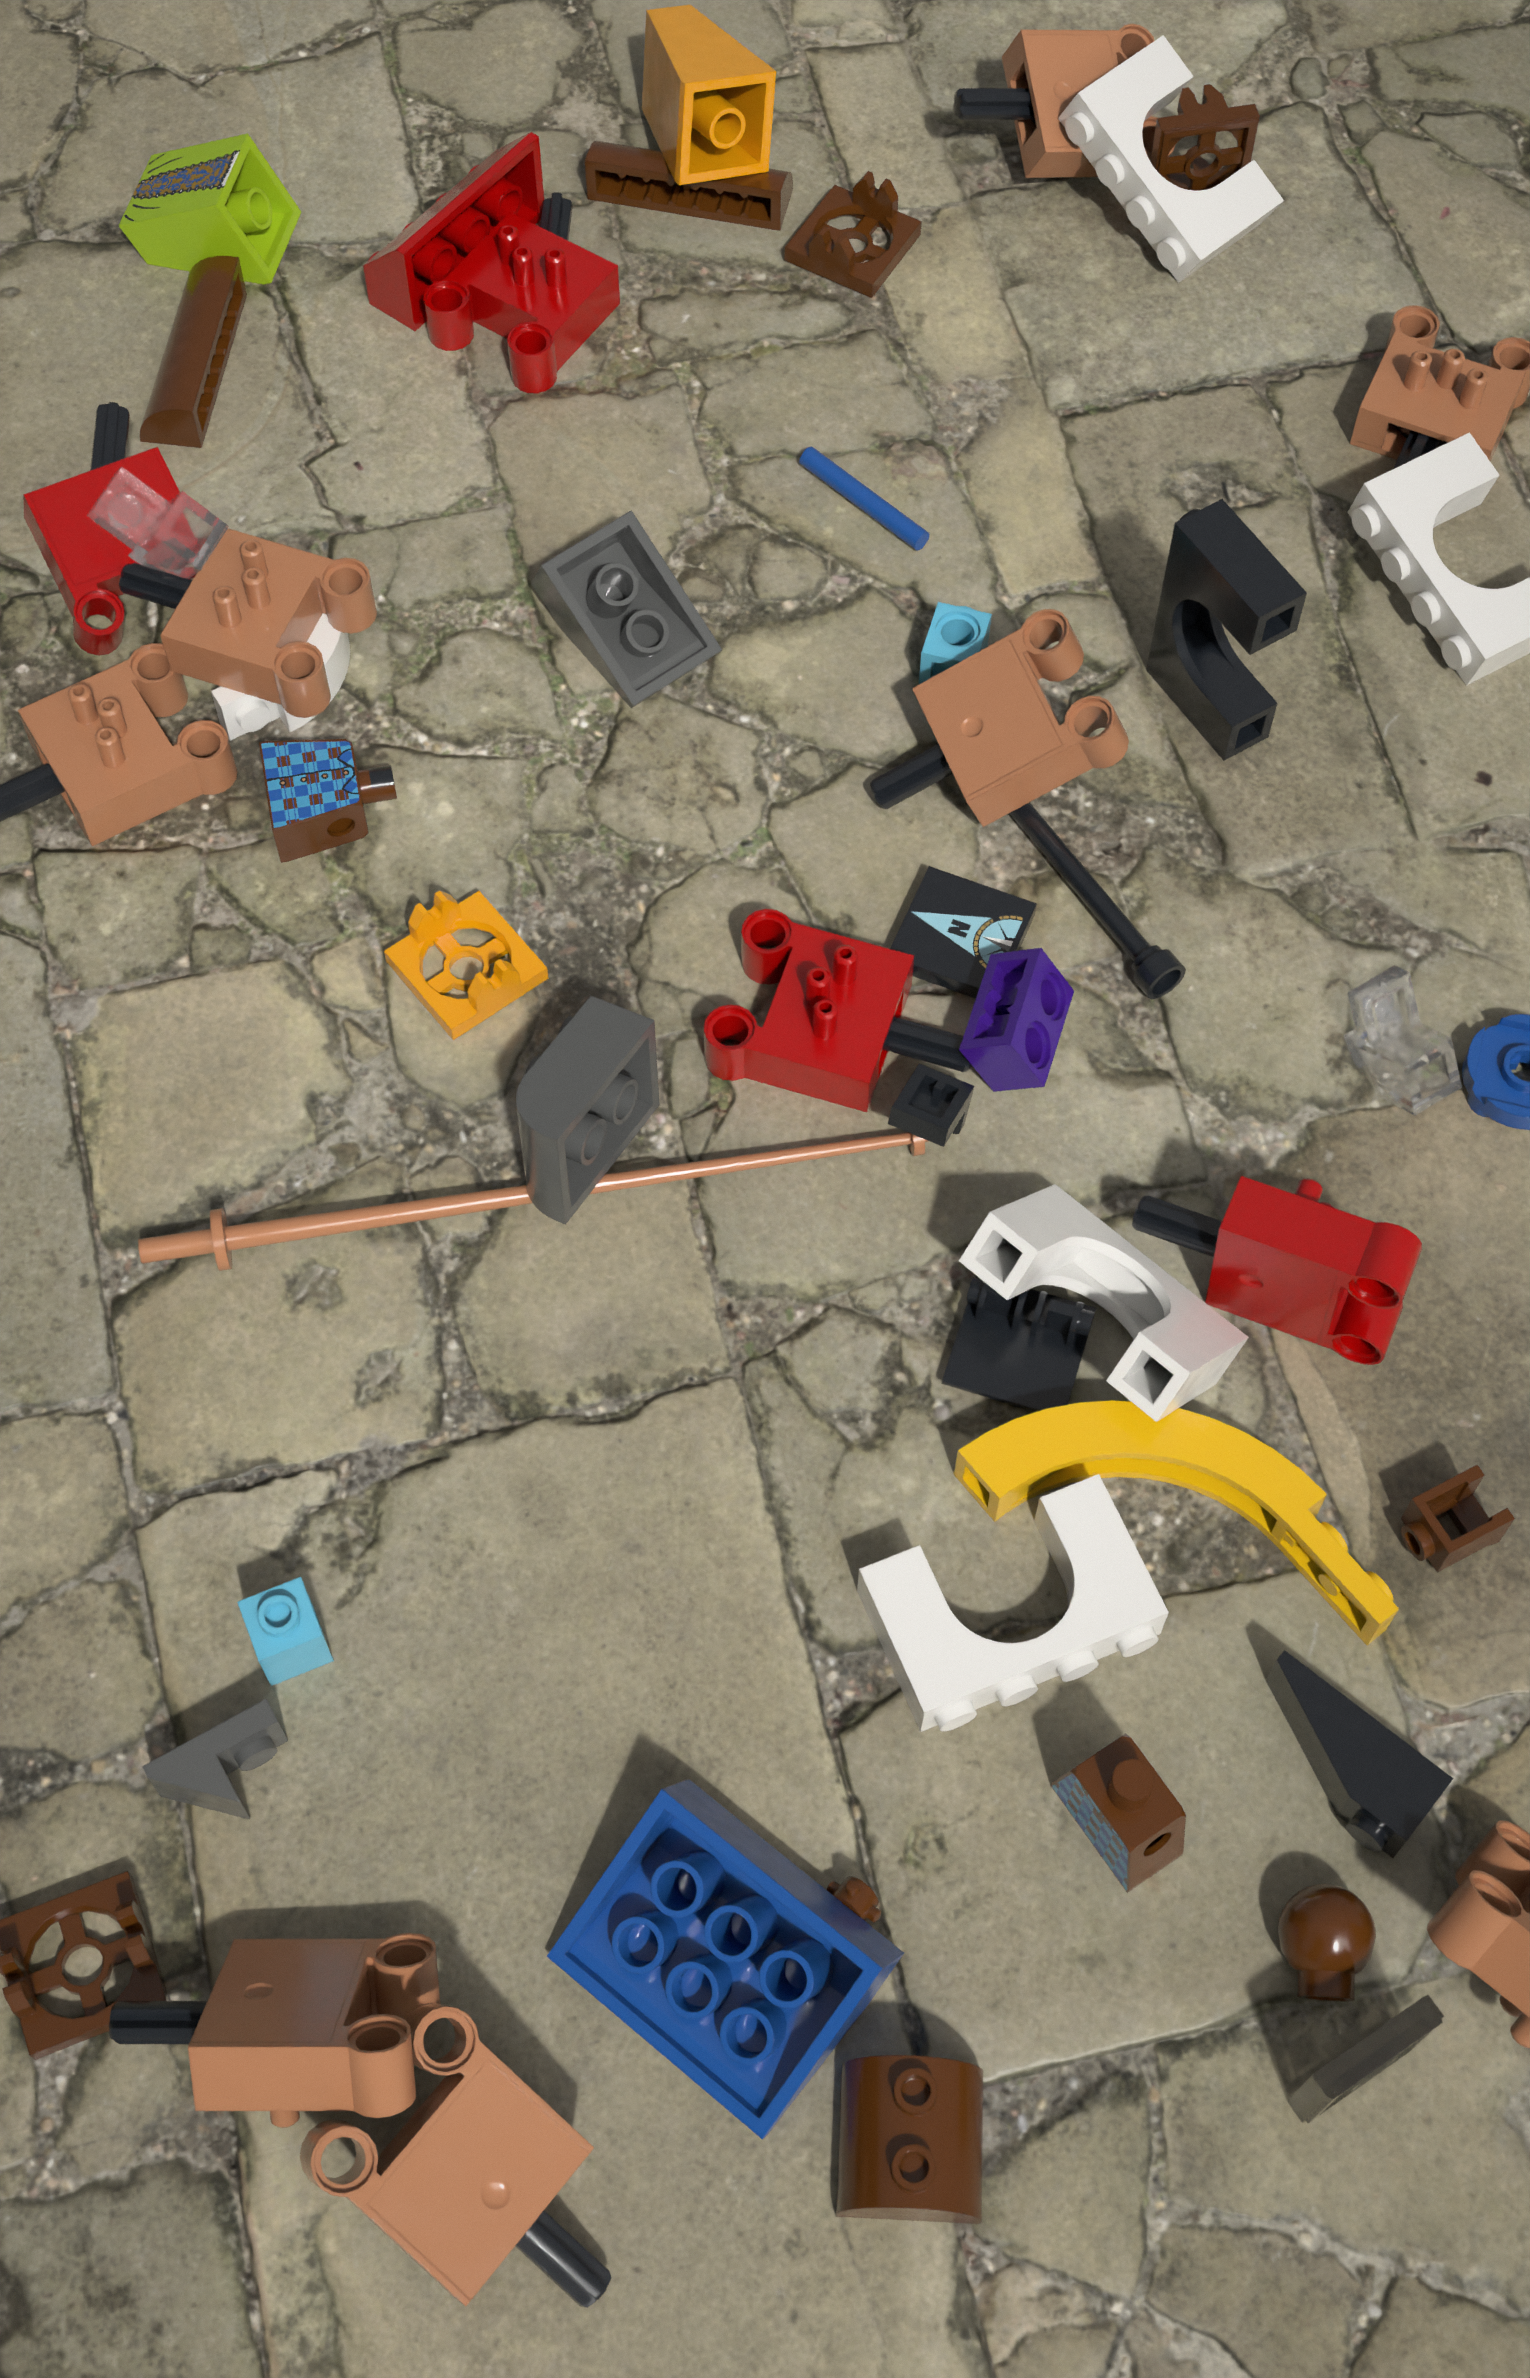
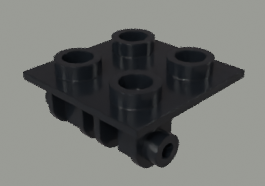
[941,1275,1097,1412]

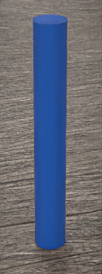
[799,446,930,551]

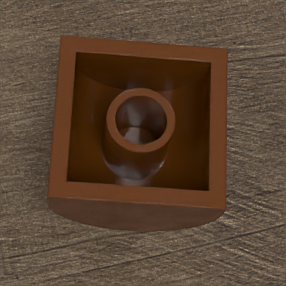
[836,2055,983,2224]

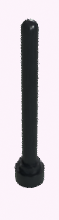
[1009,802,1186,999]

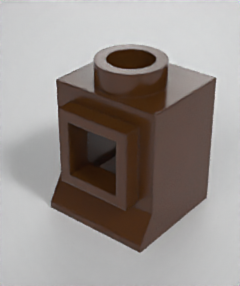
[1401,1465,1515,1573]

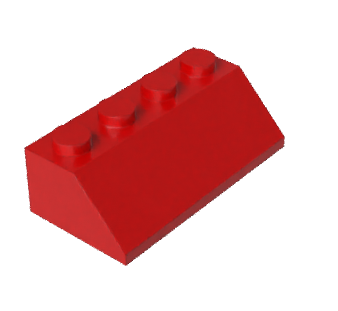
[363,132,544,331]

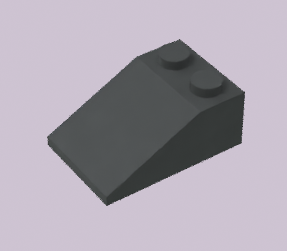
[531,510,722,708]

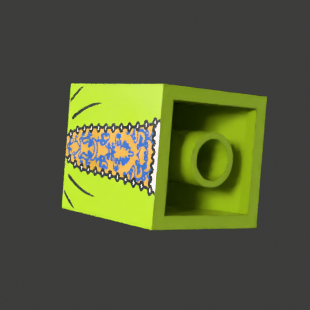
[119,133,301,285]

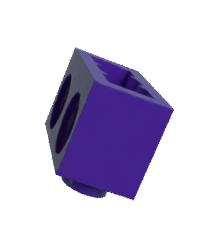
[959,948,1074,1092]

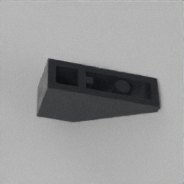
[1266,1650,1454,1858]

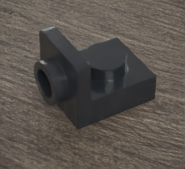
[888,1064,974,1147]

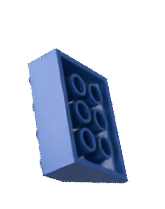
[547,1779,904,2139]

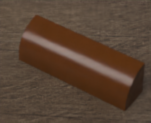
[585,141,793,231]
[140,256,247,448]

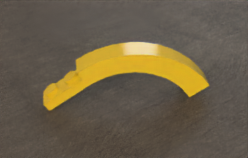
[954,1400,1399,1645]

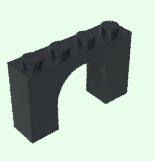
[1146,499,1307,761]

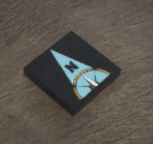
[890,866,1037,999]

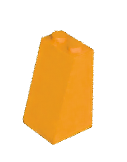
[642,5,776,185]

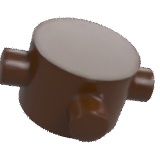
[827,1876,881,1923]

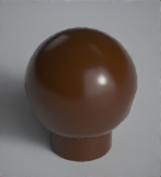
[1277,1884,1376,2002]

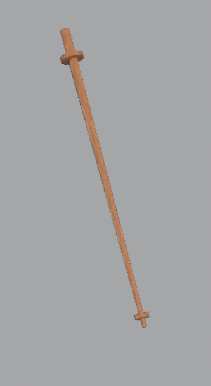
[138,1132,929,1271]

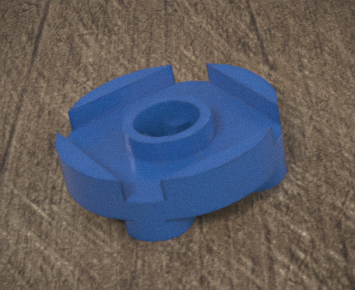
[1462,1014,1530,1130]

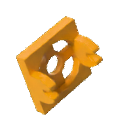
[384,890,549,1040]

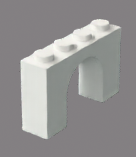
[1058,35,1284,283]
[1347,432,1530,686]
[959,1184,1249,1422]
[857,1474,1169,1732]

